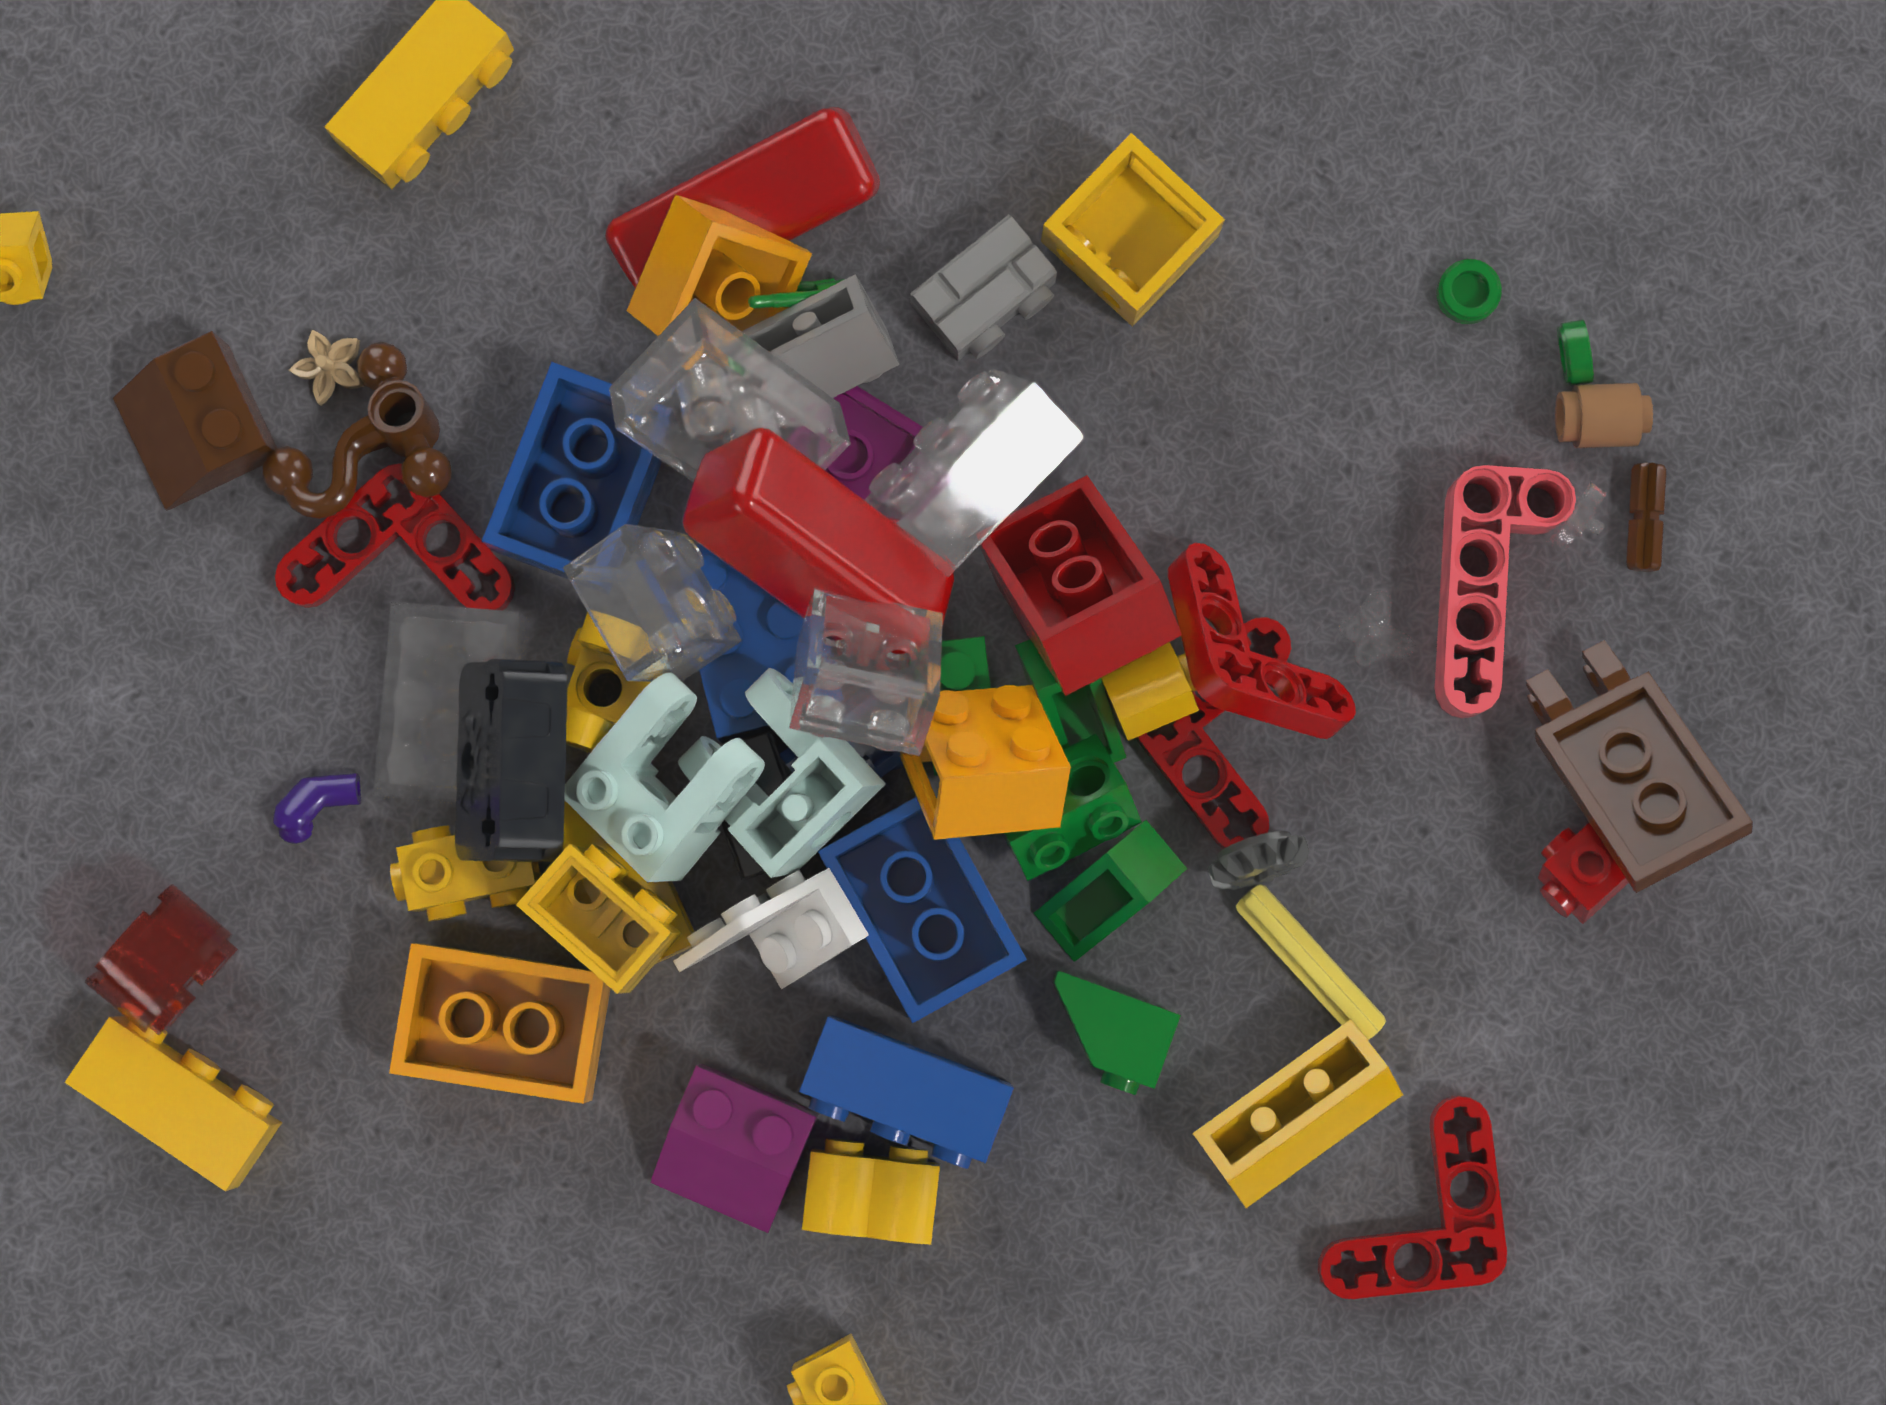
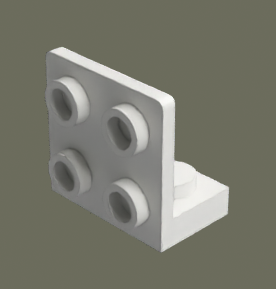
[673,868,869,989]

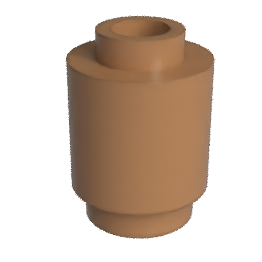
[1555,383,1653,448]

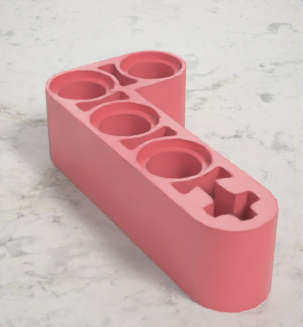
[1435,465,1576,718]

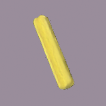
[1235,884,1386,1040]

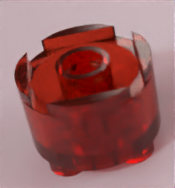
[84,884,239,1035]

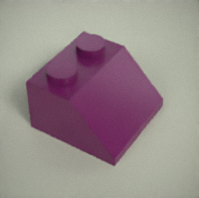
[650,1063,819,1233]

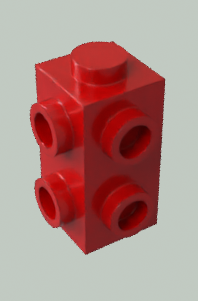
[1538,823,1629,924]

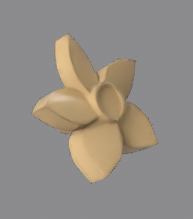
[289,330,364,406]

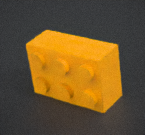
[389,943,611,1104]

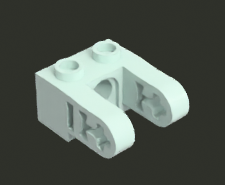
[678,668,886,878]
[565,672,765,882]

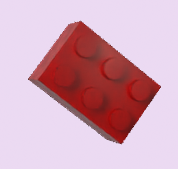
[974,475,1182,696]

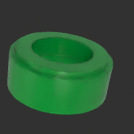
[1436,259,1502,324]
[1557,320,1594,386]

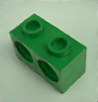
[1001,733,1142,881]

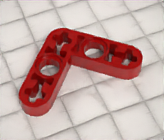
[275,463,515,616]
[1168,543,1356,739]
[1136,617,1291,849]
[1318,1096,1507,1299]

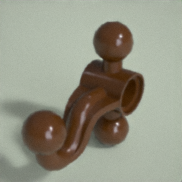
[262,342,452,519]

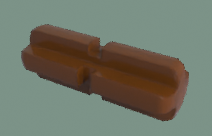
[1626,462,1666,572]

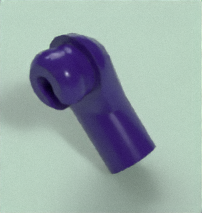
[273,773,361,844]

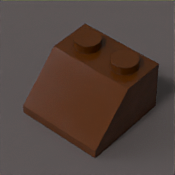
[113,331,277,511]

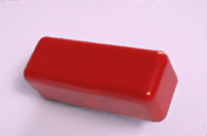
[605,107,880,288]
[683,428,954,667]

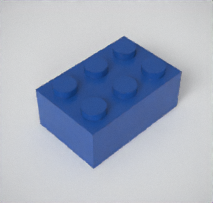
[482,361,678,595]
[669,544,843,743]
[818,795,1027,1023]
[799,1015,1014,1169]

